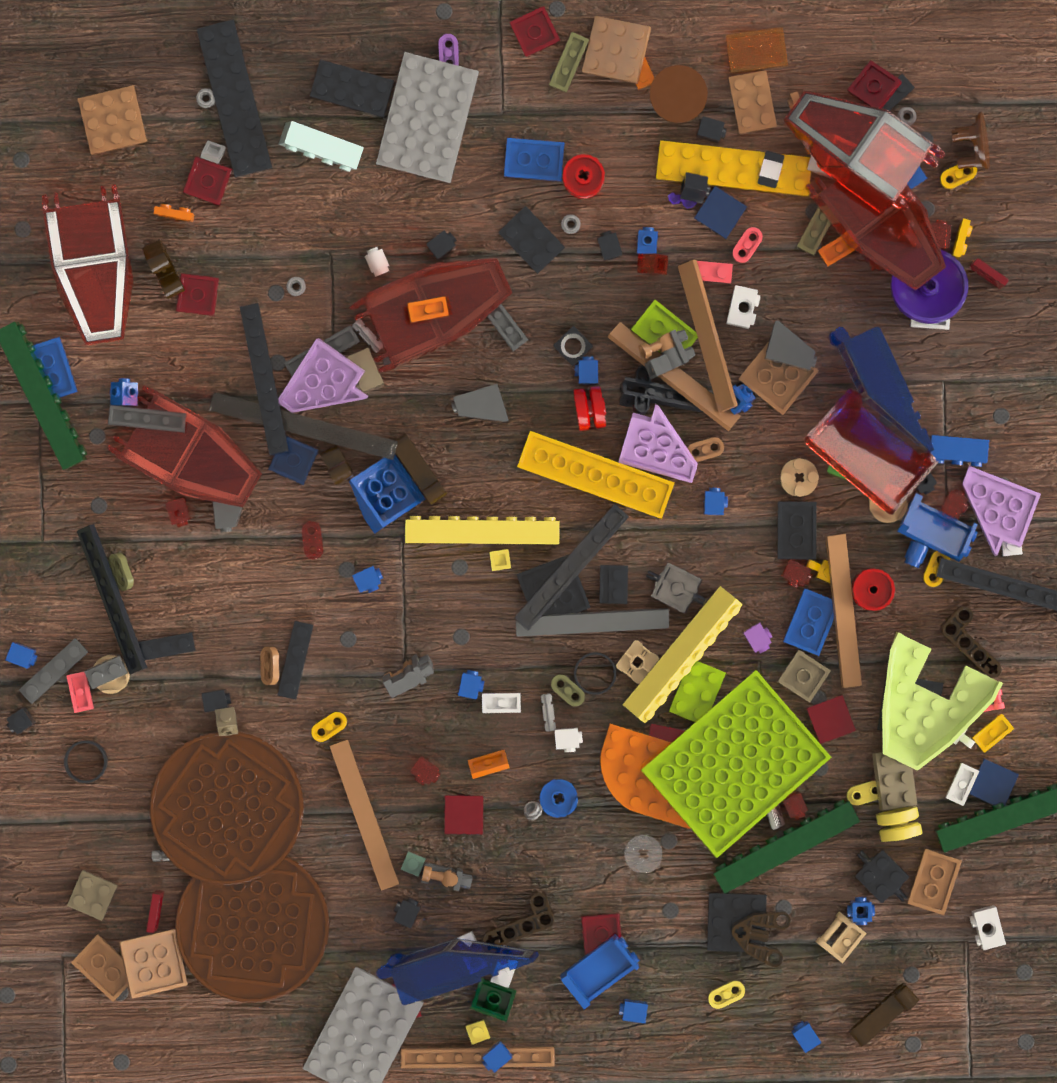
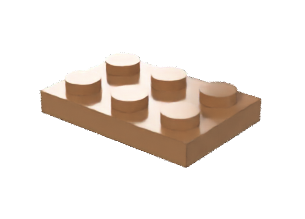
[728,70,777,135]
[907,848,962,915]
[71,934,128,1002]

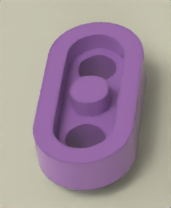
[439,34,459,66]

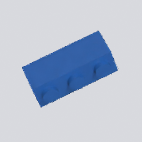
[928,435,989,467]

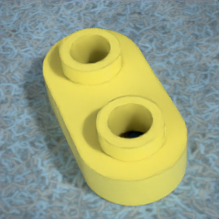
[846,780,878,805]
[708,980,745,1009]

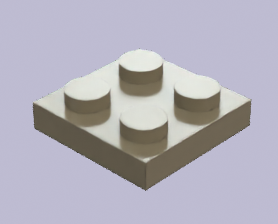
[777,650,831,703]
[67,870,118,921]

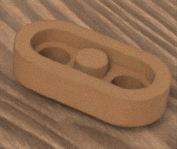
[687,437,724,462]
[260,647,279,685]

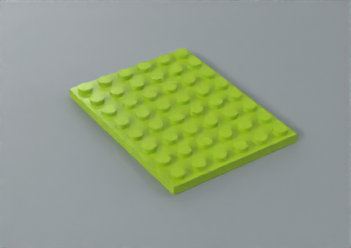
[641,670,832,858]

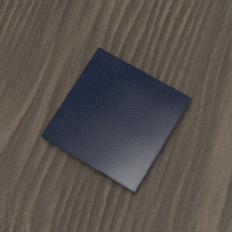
[694,186,747,239]
[268,436,319,485]
[969,758,1019,805]

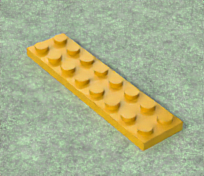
[656,140,811,197]
[517,431,674,519]

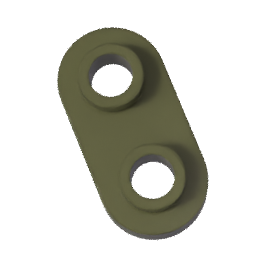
[108,552,134,591]
[551,674,585,706]

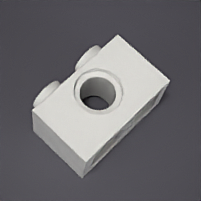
[726,285,760,329]
[970,905,1006,950]

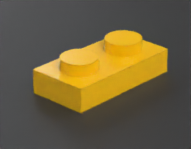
[951,218,972,259]
[971,714,1014,753]

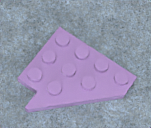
[278,338,368,413]
[618,405,698,483]
[962,466,1041,556]

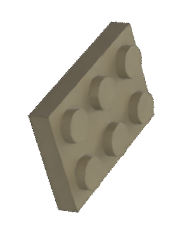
[872,752,917,811]

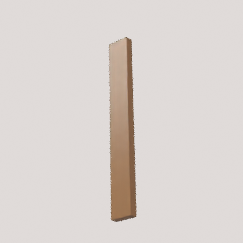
[678,260,738,412]
[608,322,741,431]
[825,533,862,688]
[330,739,399,890]
[401,1046,555,1068]

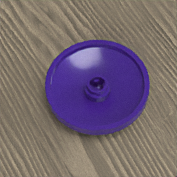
[891,248,968,324]

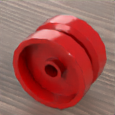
[563,154,605,199]
[573,386,606,431]
[851,569,895,611]

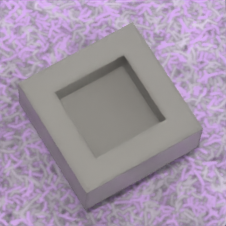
[201,141,226,164]

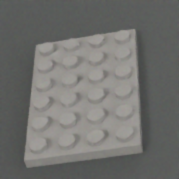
[376,52,479,183]
[302,966,424,1083]

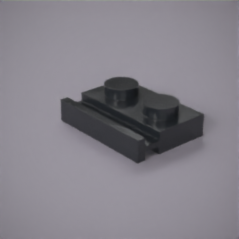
[599,565,628,604]

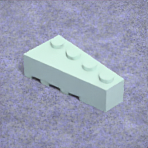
[278,121,364,172]

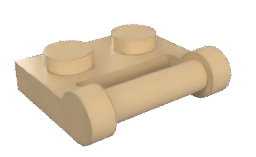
[815,911,867,963]

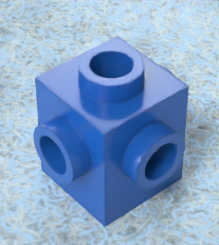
[110,378,138,406]
[730,384,756,415]
[847,897,875,925]

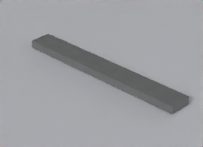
[515,608,669,637]

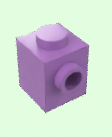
[742,623,772,654]

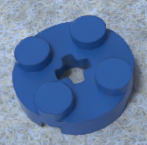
[540,779,578,818]

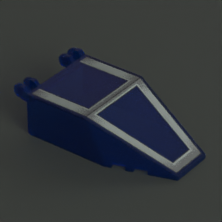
[828,327,934,453]
[376,938,539,1005]

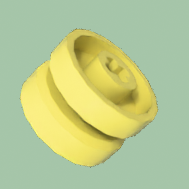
[876,806,923,842]

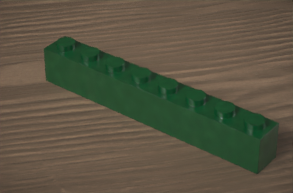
[0,322,87,470]
[934,783,1057,853]
[713,799,860,894]

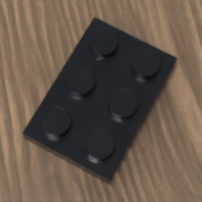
[498,206,565,274]
[777,502,817,559]

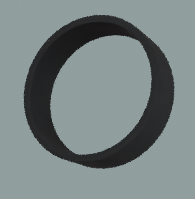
[574,652,616,695]
[64,740,108,783]

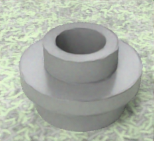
[196,89,215,108]
[897,107,916,127]
[561,215,580,234]
[286,277,306,296]
[524,801,543,820]

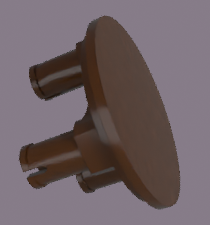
[650,65,708,123]
[952,112,990,170]

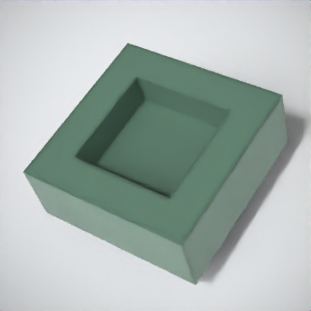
[401,851,426,877]

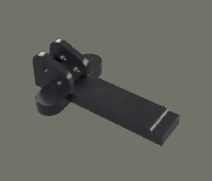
[619,365,703,415]

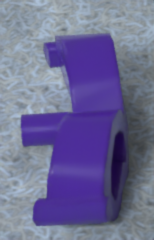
[668,193,697,209]

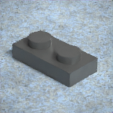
[84,655,128,689]

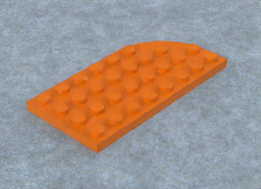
[600,723,691,829]

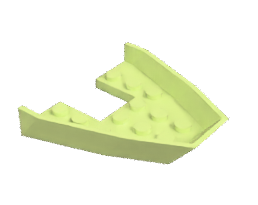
[882,632,1003,771]

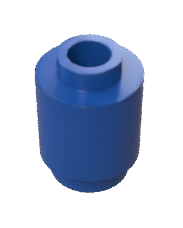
[904,540,929,568]

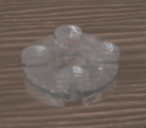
[624,834,662,873]

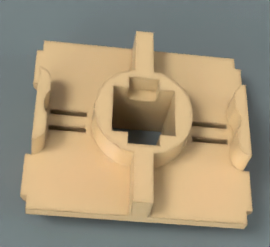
[615,640,659,684]

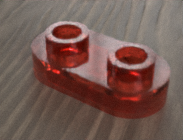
[302,521,324,560]

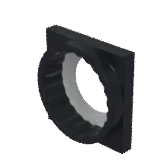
[553,326,593,366]

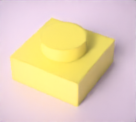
[489,549,511,571]
[466,1019,490,1045]

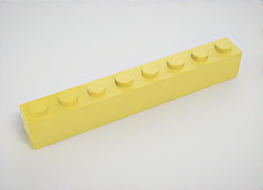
[405,516,559,544]
[623,586,743,723]

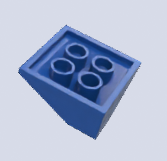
[349,452,425,534]

